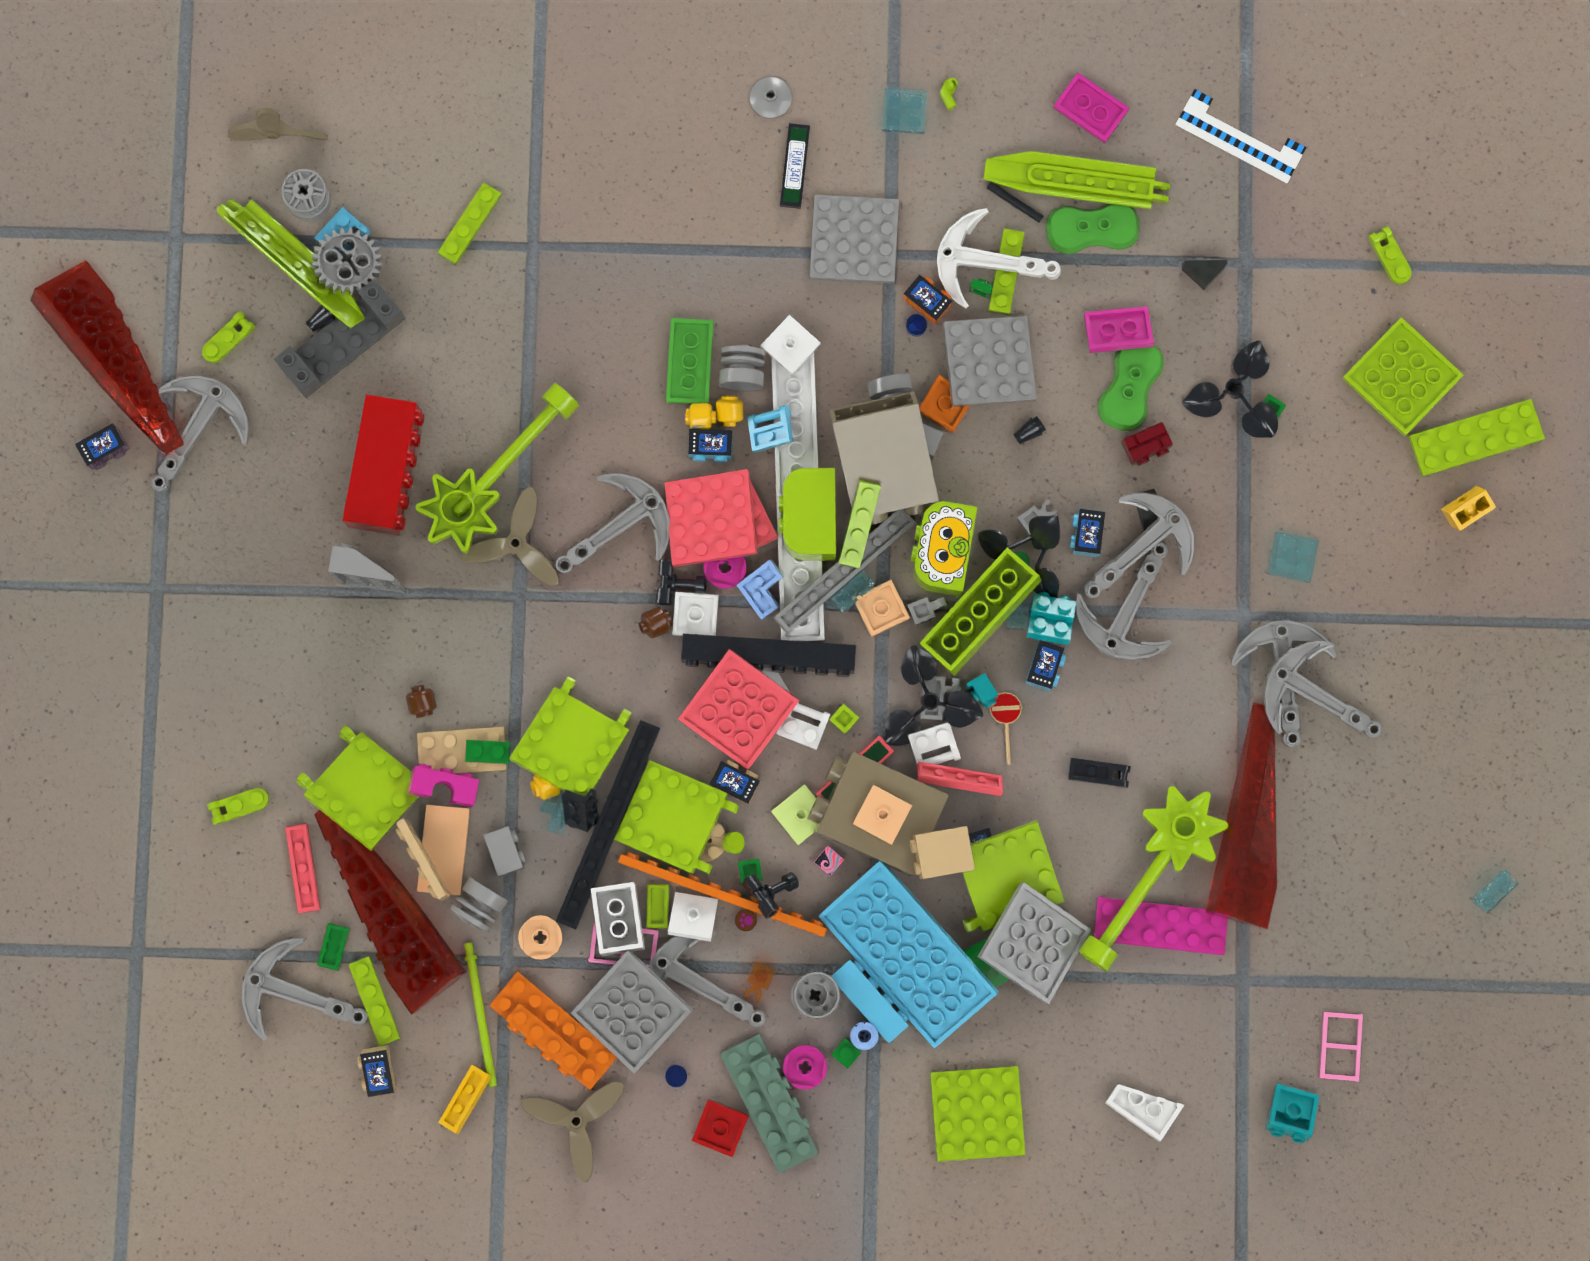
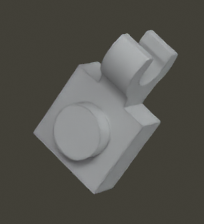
[907,597,947,625]

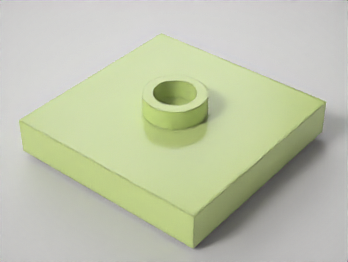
[771,784,817,845]

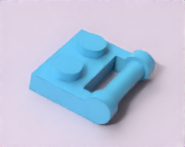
[314,207,371,262]
[747,405,794,452]

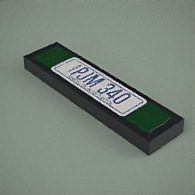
[780,123,810,209]

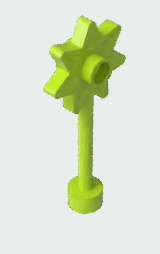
[415,383,579,554]
[1078,786,1228,972]

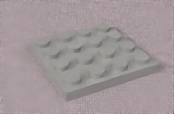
[810,195,899,284]
[942,316,1037,407]
[977,882,1091,1004]
[571,950,693,1074]

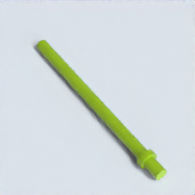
[464,942,497,1087]

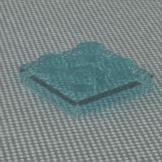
[882,88,927,134]
[1267,531,1319,583]

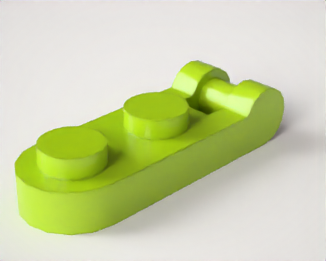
[1368,226,1412,285]
[202,311,256,364]
[207,788,270,825]

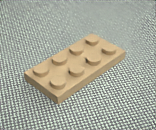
[417,727,507,774]
[395,818,451,901]

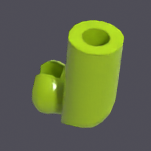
[940,78,958,111]

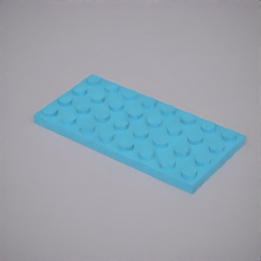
[818,861,999,1048]

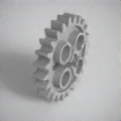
[312,227,382,296]

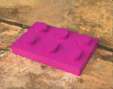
[1053,73,1130,144]
[1084,306,1154,353]

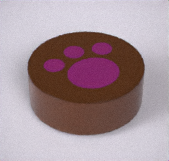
[735,909,757,932]

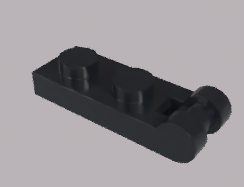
[1068,758,1131,788]

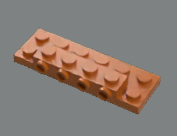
[489,972,617,1090]

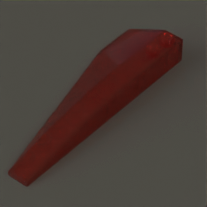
[30,260,184,456]
[1205,702,1277,929]
[314,810,467,1015]

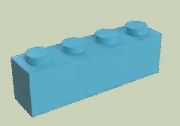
[831,960,909,1043]

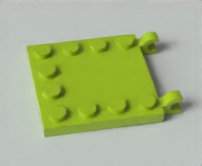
[509,676,632,796]
[296,725,419,851]
[614,760,740,874]
[962,820,1064,932]

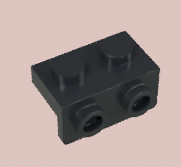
[562,789,599,832]

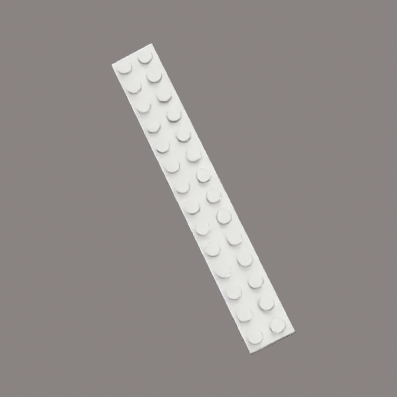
[771,352,825,642]

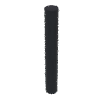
[986,182,1044,223]

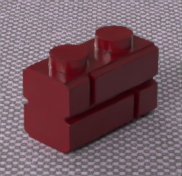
[1121,422,1173,466]

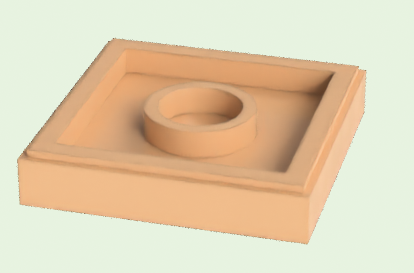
[853,580,910,637]
[852,785,912,845]

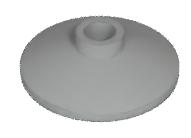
[750,77,792,119]

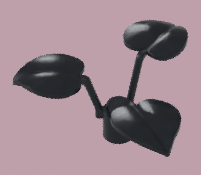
[1182,340,1278,438]
[977,515,1060,598]
[885,645,983,746]

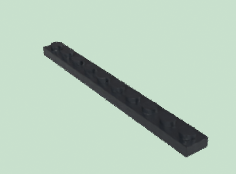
[556,720,661,930]

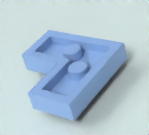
[737,559,784,620]

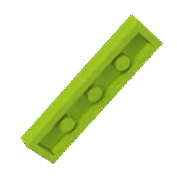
[438,182,502,265]
[988,228,1025,315]
[838,479,881,568]
[348,956,401,1047]

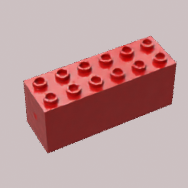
[342,394,425,536]

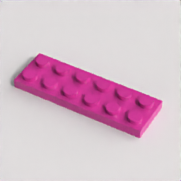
[1093,897,1228,955]

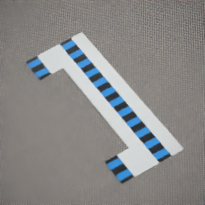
[1175,89,1306,183]

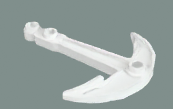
[937,208,1061,309]

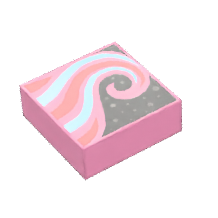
[814,846,844,876]

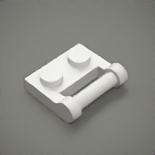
[776,703,831,750]
[908,722,961,765]

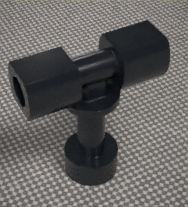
[656,560,707,605]
[742,872,799,919]

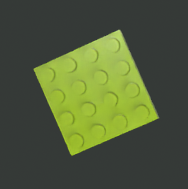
[1342,317,1464,437]
[930,1066,1026,1162]

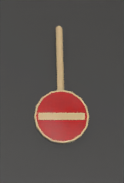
[990,692,1022,765]

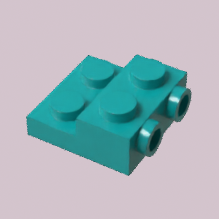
[1026,592,1076,645]
[1265,1083,1320,1143]

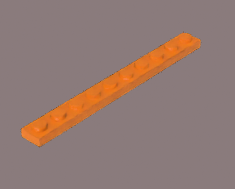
[618,852,827,937]

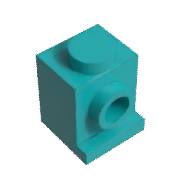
[966,673,998,709]

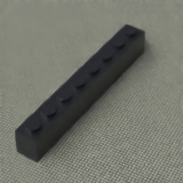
[681,633,856,677]

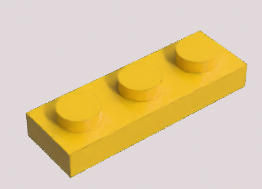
[438,1065,492,1134]

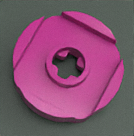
[703,557,747,589]
[783,1045,827,1090]

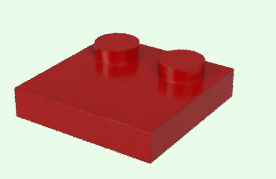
[692,1099,749,1157]

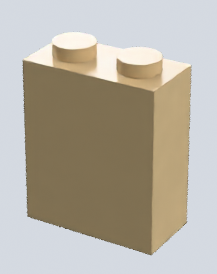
[910,826,975,879]

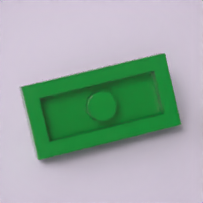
[465,740,511,764]

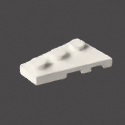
[1105,1084,1184,1142]

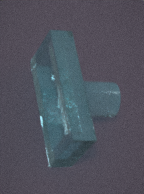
[540,790,565,835]

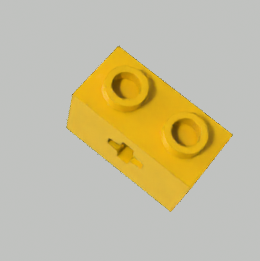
[1441,486,1496,531]

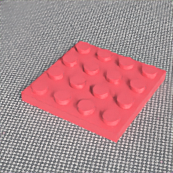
[665,469,757,567]
[678,649,799,770]

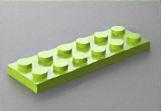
[1408,399,1545,477]

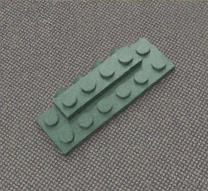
[720,1034,819,1173]

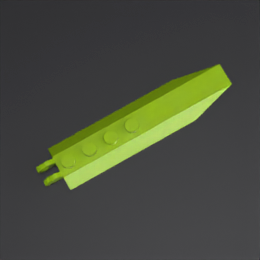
[983,151,1170,209]
[217,199,365,329]

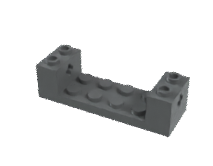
[274,279,405,398]

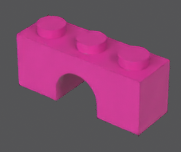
[407,764,479,808]

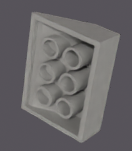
[328,543,406,593]

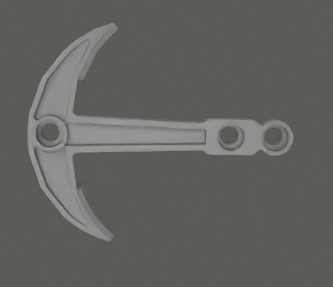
[151,376,249,493]
[556,473,670,574]
[1083,492,1194,598]
[1076,542,1172,661]
[1231,620,1337,748]
[1263,641,1382,738]
[649,931,766,1027]
[242,939,368,1041]

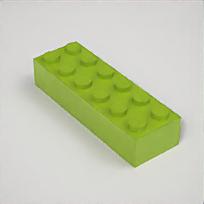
[920,547,1042,676]

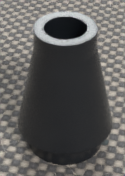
[306,305,336,332]
[1013,416,1046,445]

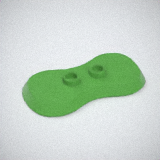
[1046,204,1140,254]
[1098,345,1164,431]

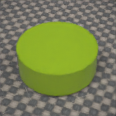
[723,832,745,854]

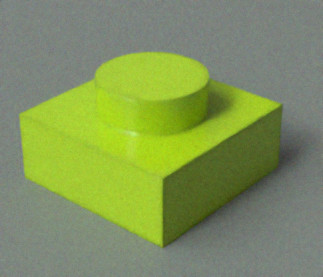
[829,703,859,734]

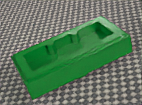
[317,923,350,971]

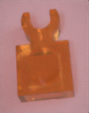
[745,961,776,1003]

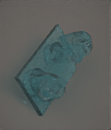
[830,570,875,612]
[1472,869,1519,914]

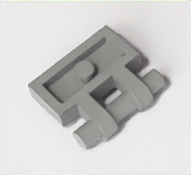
[920,676,962,721]

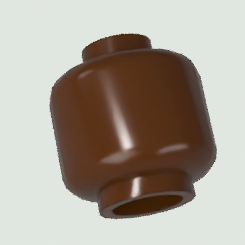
[638,607,672,638]
[406,685,437,718]

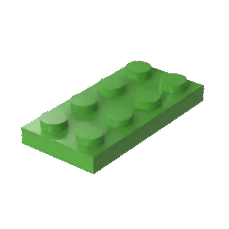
[666,318,714,405]

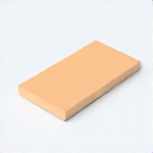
[417,805,470,896]

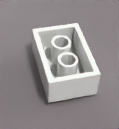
[591,882,645,956]

